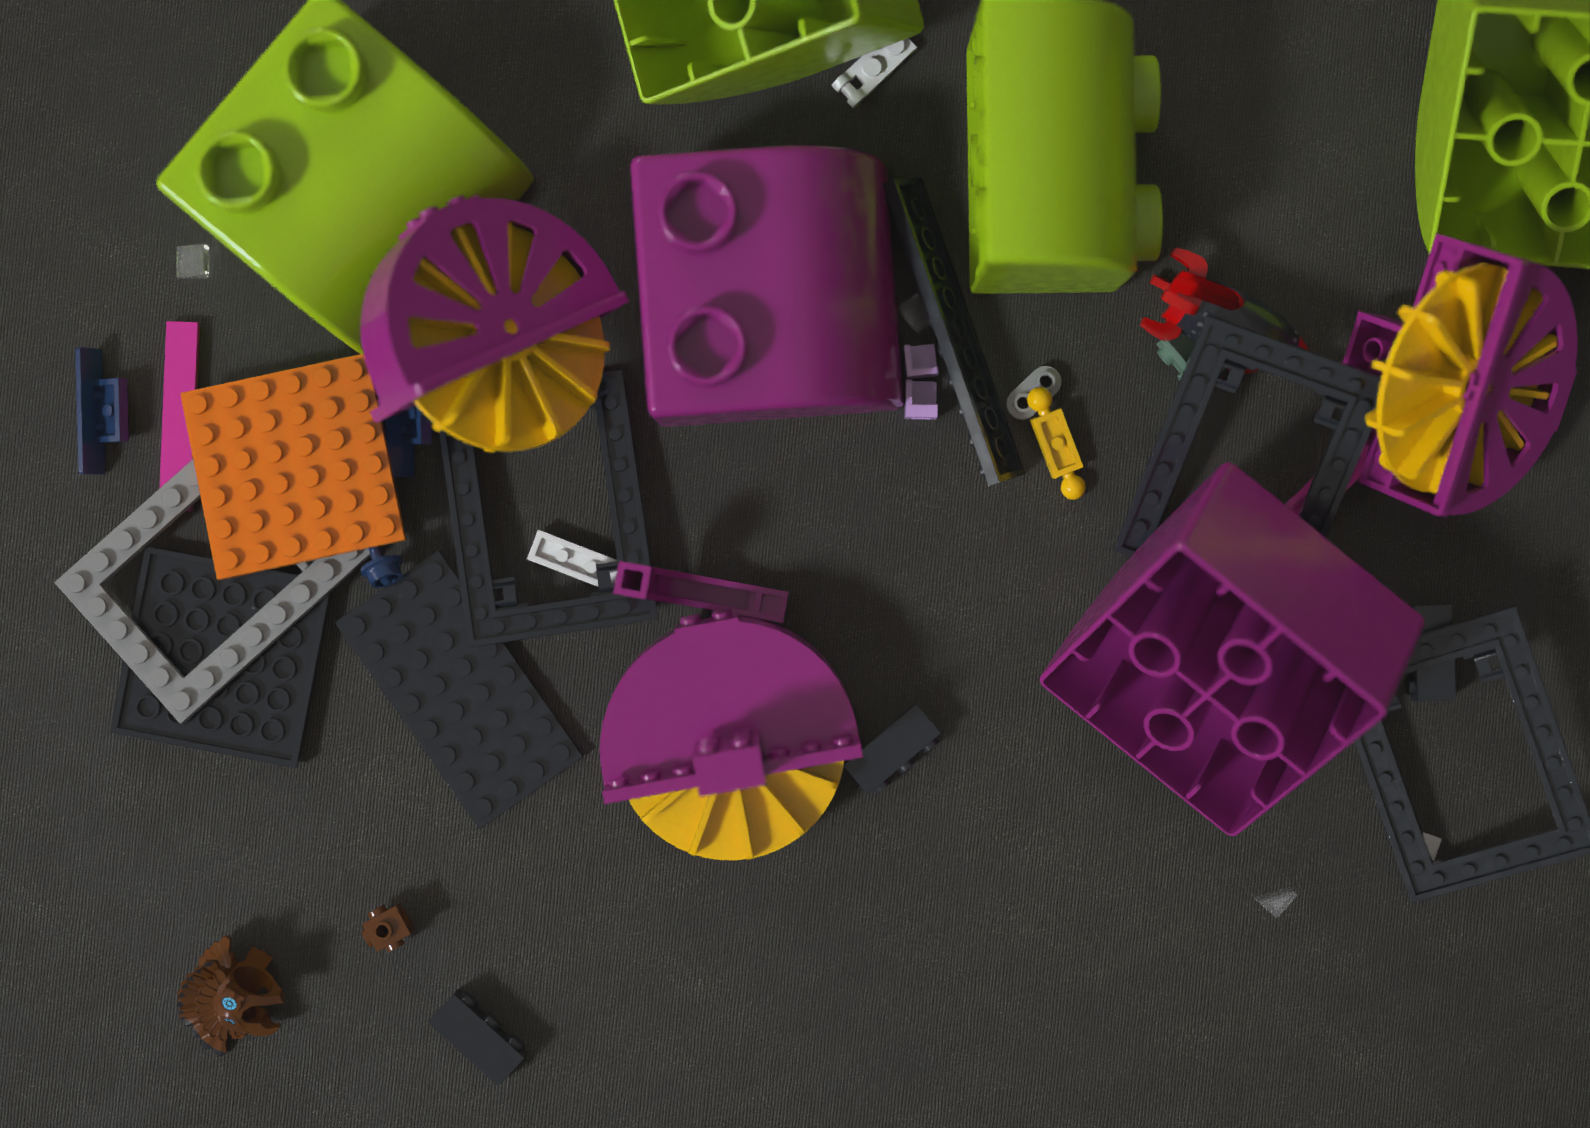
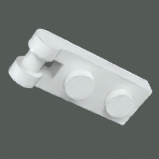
[831,38,917,109]

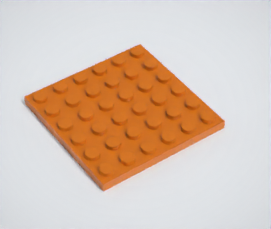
[180,354,407,580]

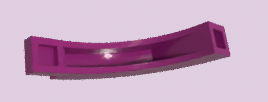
[613,561,790,623]

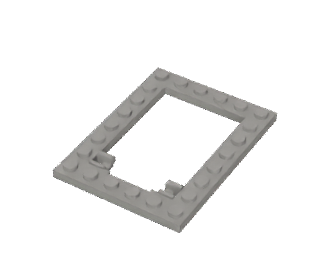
[54,459,371,724]

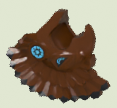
[177,935,285,1057]

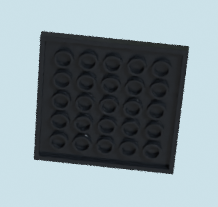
[110,546,332,768]

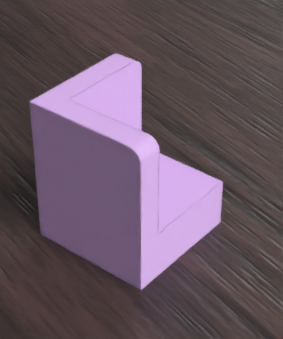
[902,344,939,379]
[904,379,938,420]

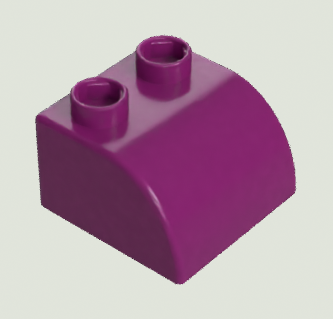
[631,146,904,427]
[1040,462,1425,836]

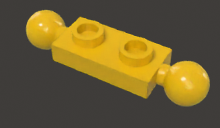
[1027,387,1086,500]

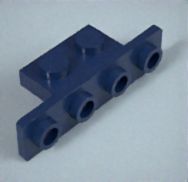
[75,347,129,475]
[383,405,433,477]

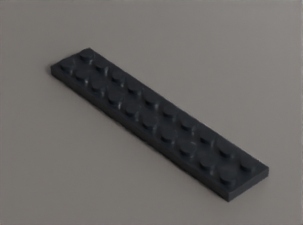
[883,178,1025,486]

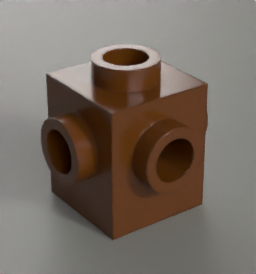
[362,902,415,953]

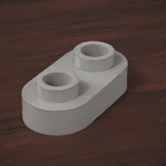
[1006,366,1061,420]

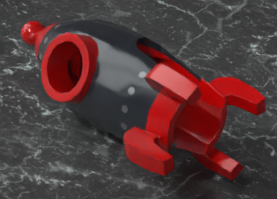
[1140,248,1309,374]

